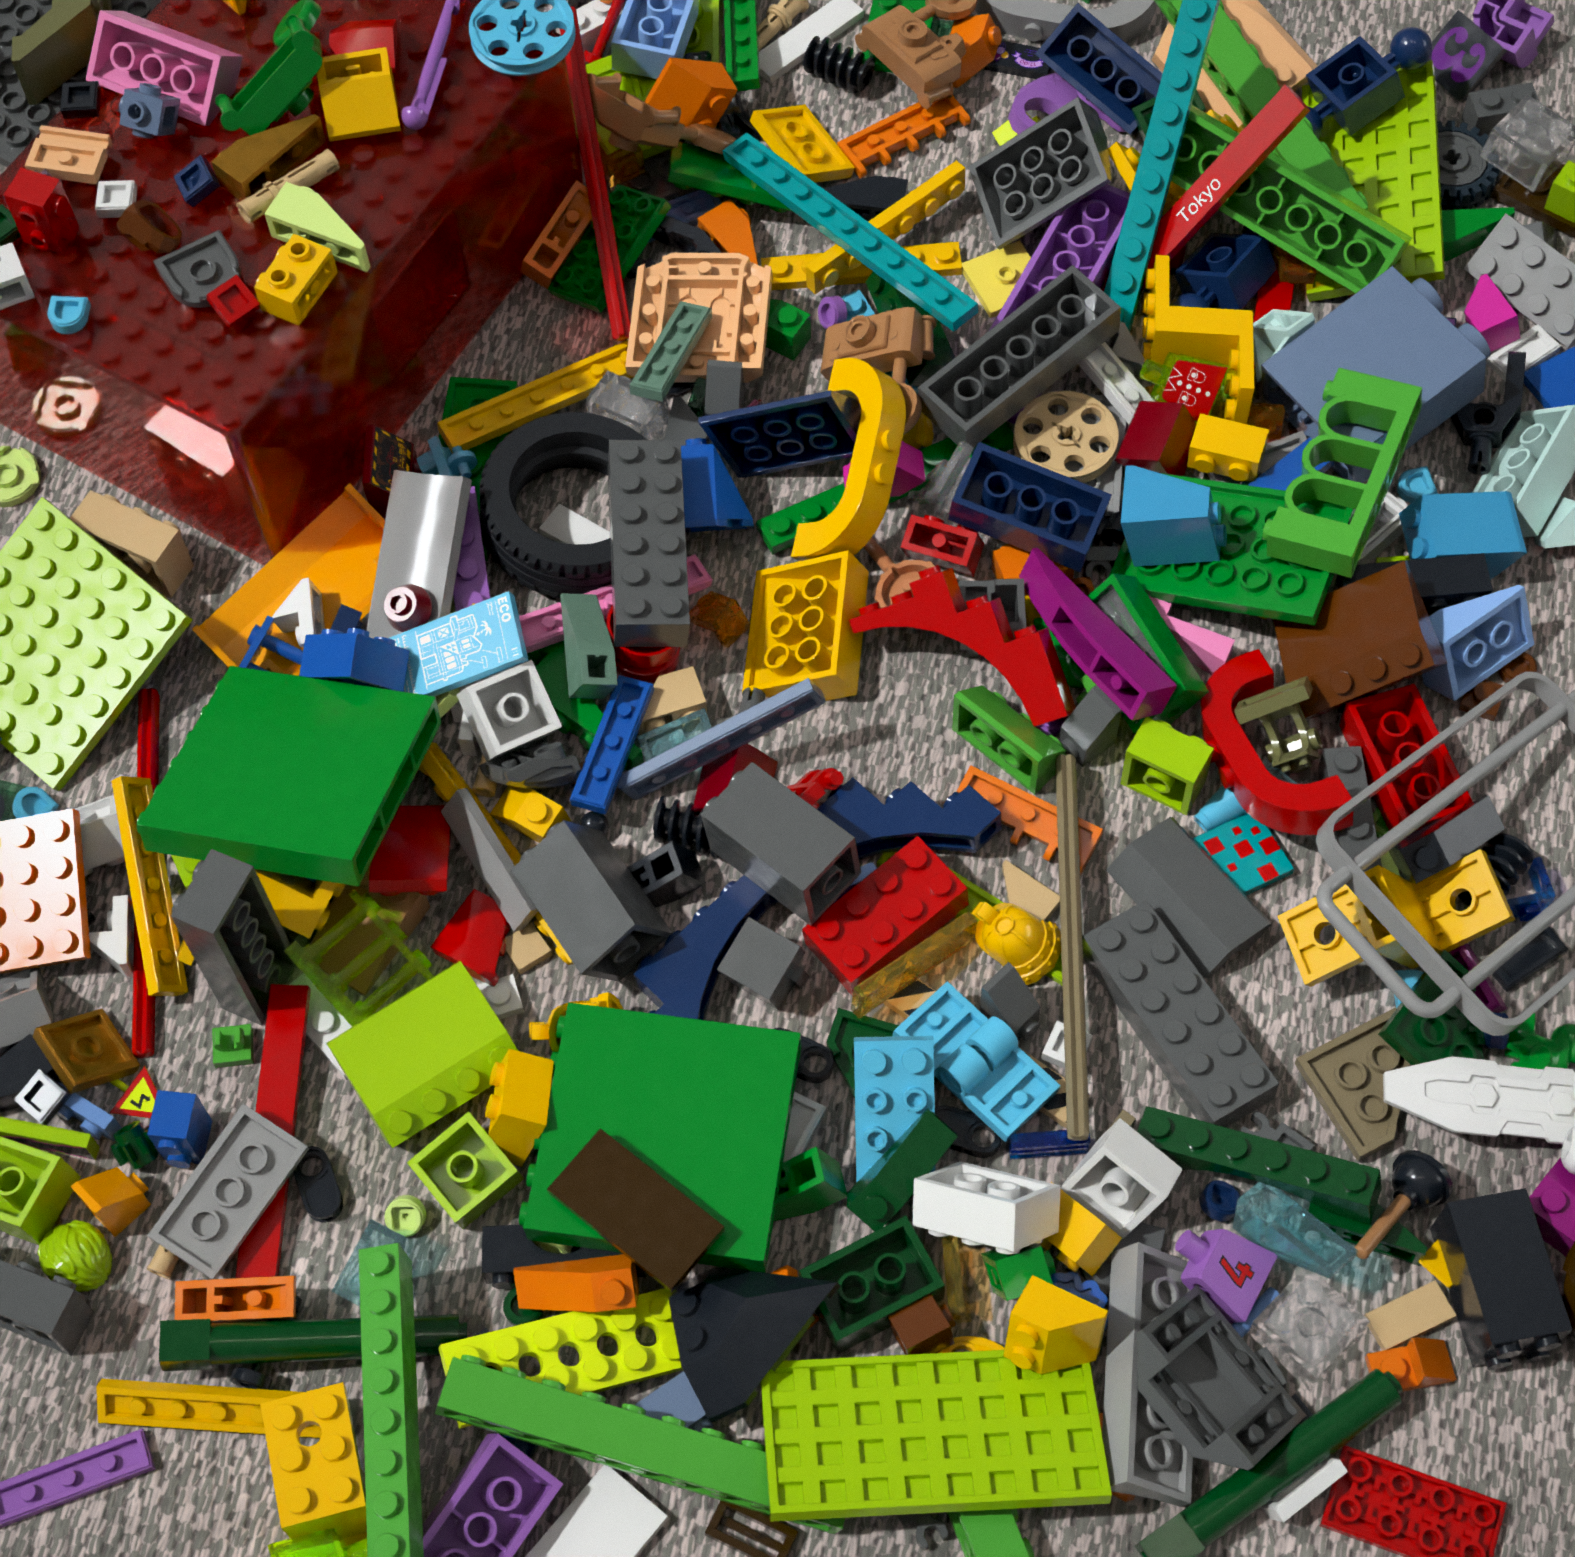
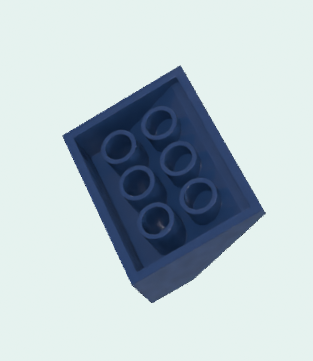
[698,390,861,478]

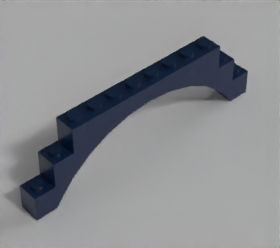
[634,777,1002,1020]

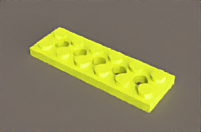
[438,1288,683,1429]

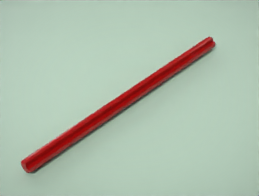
[559,6,631,342]
[132,688,160,1058]

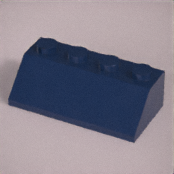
[1035,3,1162,136]

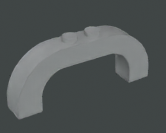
[975,0,1157,43]

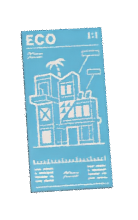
[390,591,529,696]

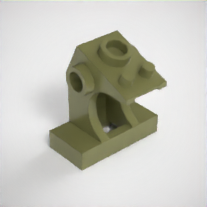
[1234,676,1323,774]

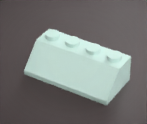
[1472,405,1575,537]

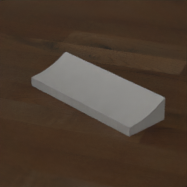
[367,470,472,639]
[1102,1242,1193,1507]

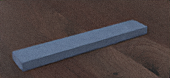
[618,678,826,800]

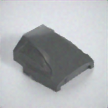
[479,739,581,789]

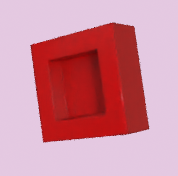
[206,274,260,328]

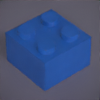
[299,628,410,692]

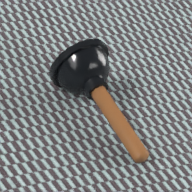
[1354,1150,1453,1259]

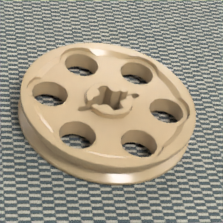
[1013,391,1119,483]

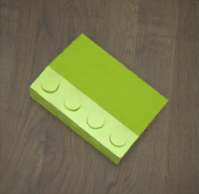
[326,961,518,1148]

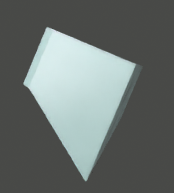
[1253,309,1315,383]
[1534,496,1575,548]

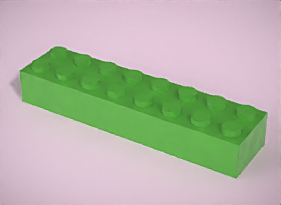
[1138,105,1412,294]

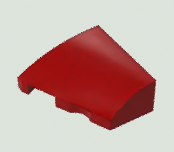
[430,889,511,987]

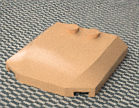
[1151,0,1318,127]
[625,253,773,383]

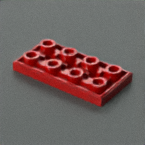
[369,805,451,896]
[1319,1445,1507,1557]

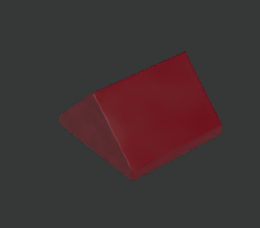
[1114,401,1197,476]
[694,743,778,816]

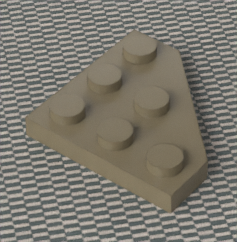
[1295,1007,1410,1162]

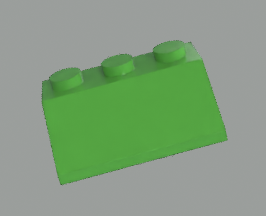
[952,685,1066,795]

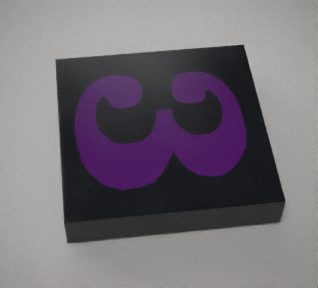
[1428,10,1507,103]

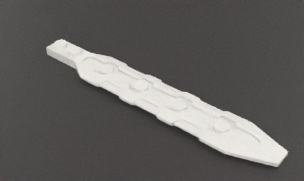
[1383,1056,1575,1144]

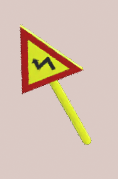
[110,1066,157,1118]

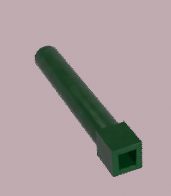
[159,1314,467,1371]
[1135,1369,1403,1557]

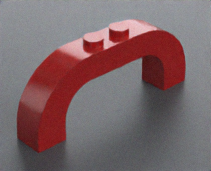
[1201,649,1354,835]

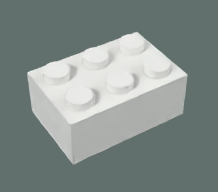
[912,1161,1061,1254]

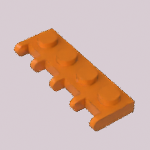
[837,95,971,178]
[956,765,1103,876]

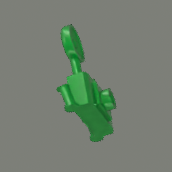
[215,0,323,135]

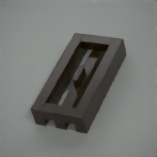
[705,1501,798,1557]

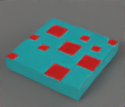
[1193,813,1294,896]

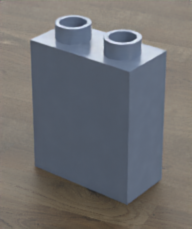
[1261,266,1491,483]

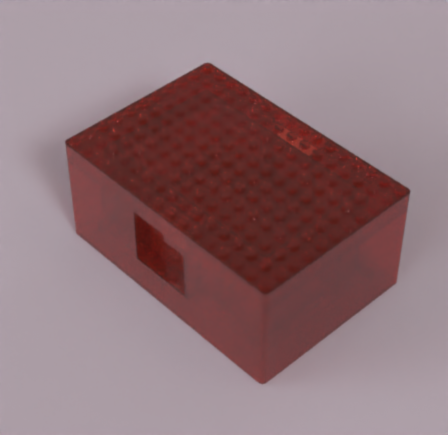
[0,0,584,566]

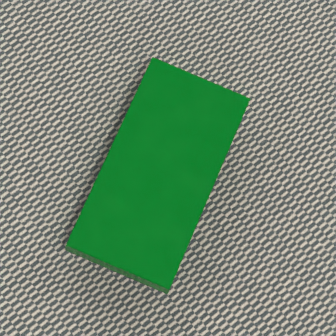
[668,142,793,213]
[548,184,671,313]

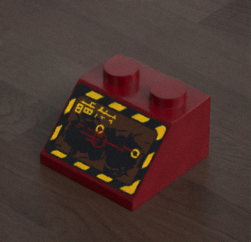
[362,425,423,519]

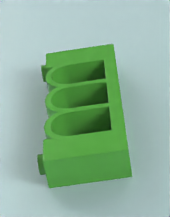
[1262,368,1422,578]

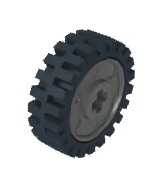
[1437,120,1501,210]

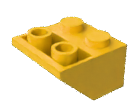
[317,47,401,142]

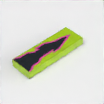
[0,1117,100,1160]

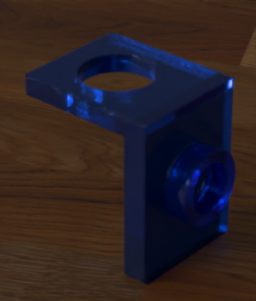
[1507,857,1556,921]

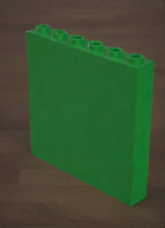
[136,666,441,887]
[519,1003,802,1273]

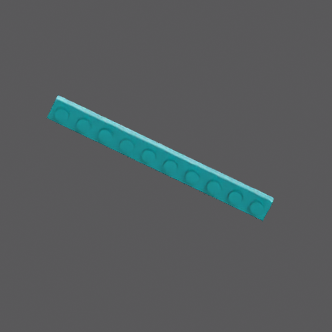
[1104,0,1220,332]
[723,133,978,332]

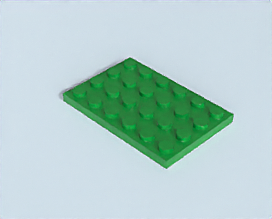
[1109,473,1356,625]

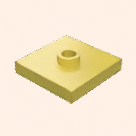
[962,240,1031,318]

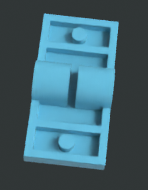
[892,981,1061,1142]
[854,1036,936,1183]

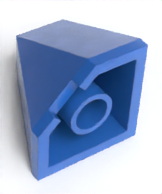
[681,438,754,533]

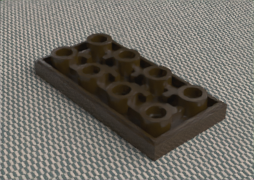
[547,1128,725,1293]

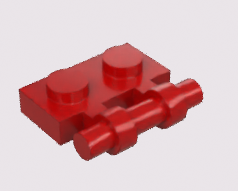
[787,768,844,809]

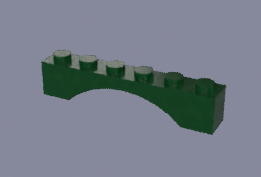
[1137,1106,1382,1225]

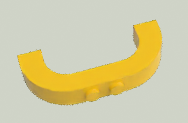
[791,358,906,561]

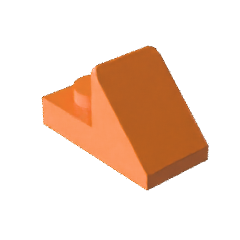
[1365,1337,1457,1392]

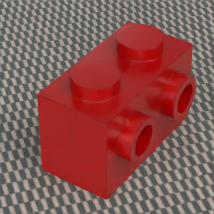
[3,168,79,254]
[900,514,984,577]

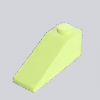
[264,182,371,272]

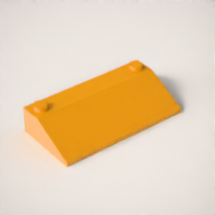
[192,483,385,676]

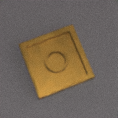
[32,1008,140,1094]

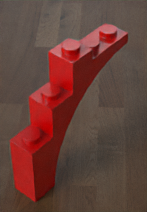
[849,565,1076,727]

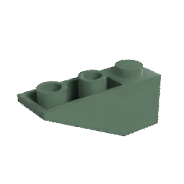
[560,593,618,699]

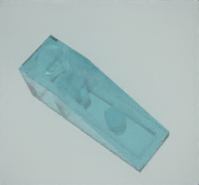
[1233,1182,1358,1279]

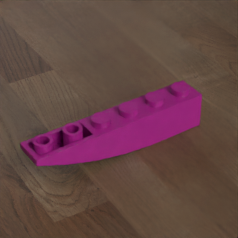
[1019,547,1177,721]

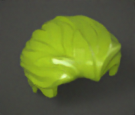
[37,1220,112,1292]

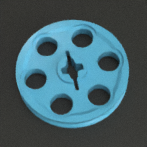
[469,0,576,76]

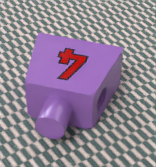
[1175,1229,1278,1323]

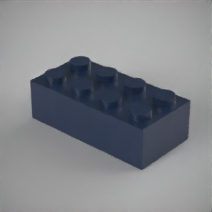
[948,442,1112,572]

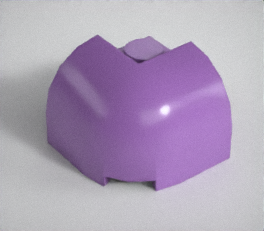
[1473,0,1555,68]

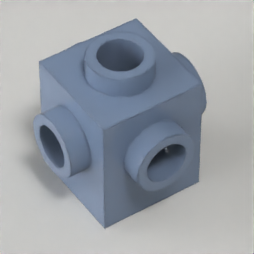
[119,83,181,139]

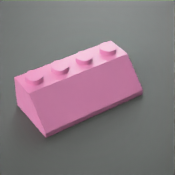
[86,10,243,126]

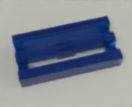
[1008,1130,1091,1160]

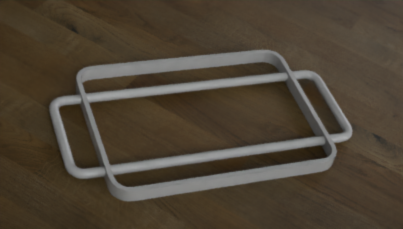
[1316,672,1575,1036]

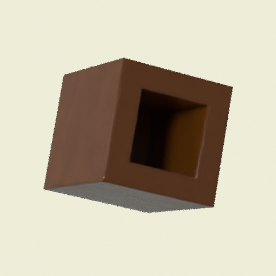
[888,1294,956,1355]

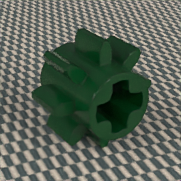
[111,1120,159,1170]

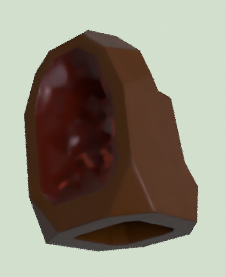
[117,199,182,254]

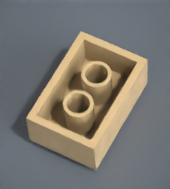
[70,490,194,598]

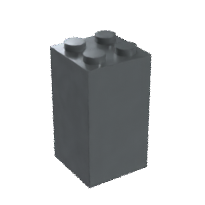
[701,762,861,926]
[511,820,672,982]

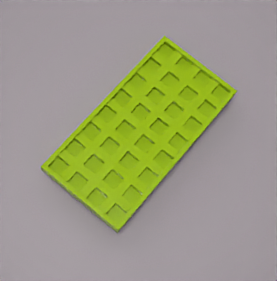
[1302,60,1445,302]
[760,1350,1112,1522]

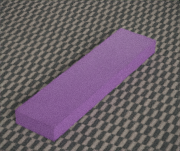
[0,1428,155,1528]

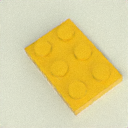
[750,104,855,183]

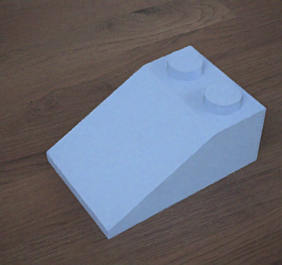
[1422,585,1535,701]

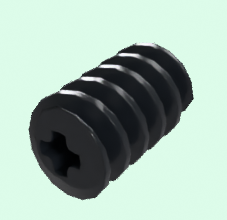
[803,36,876,94]
[653,796,720,859]
[1458,833,1535,906]

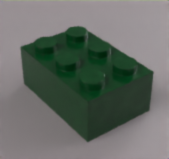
[799,1216,945,1355]

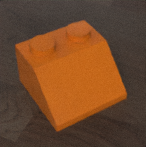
[644,57,738,128]

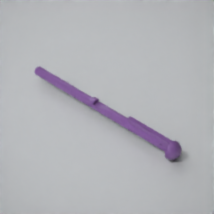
[401,0,461,130]

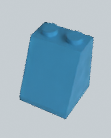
[1121,465,1227,567]
[1399,491,1527,580]

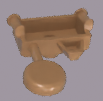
[855,0,978,109]
[587,72,737,155]
[820,307,937,436]

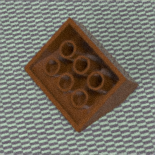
[1273,560,1448,719]

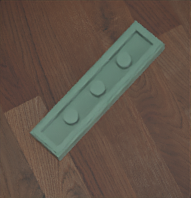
[630,301,712,402]

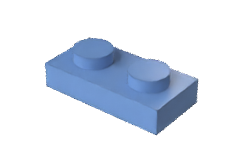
[56,1082,122,1142]

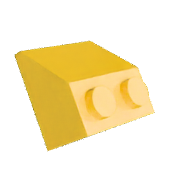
[485,1049,554,1167]
[1004,1275,1108,1374]

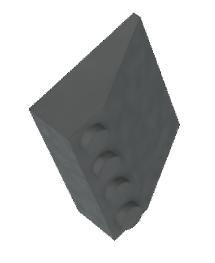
[968,97,1111,250]

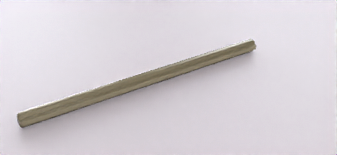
[1055,754,1089,1141]

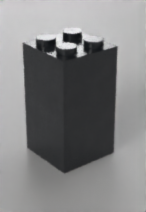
[1430,1188,1572,1370]

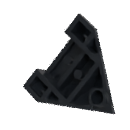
[668,1266,841,1423]

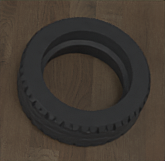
[480,412,647,598]

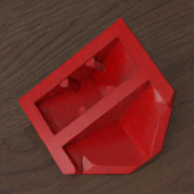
[329,19,397,73]

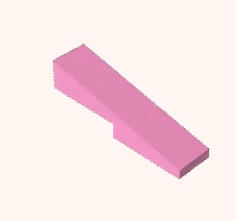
[1103,579,1235,675]

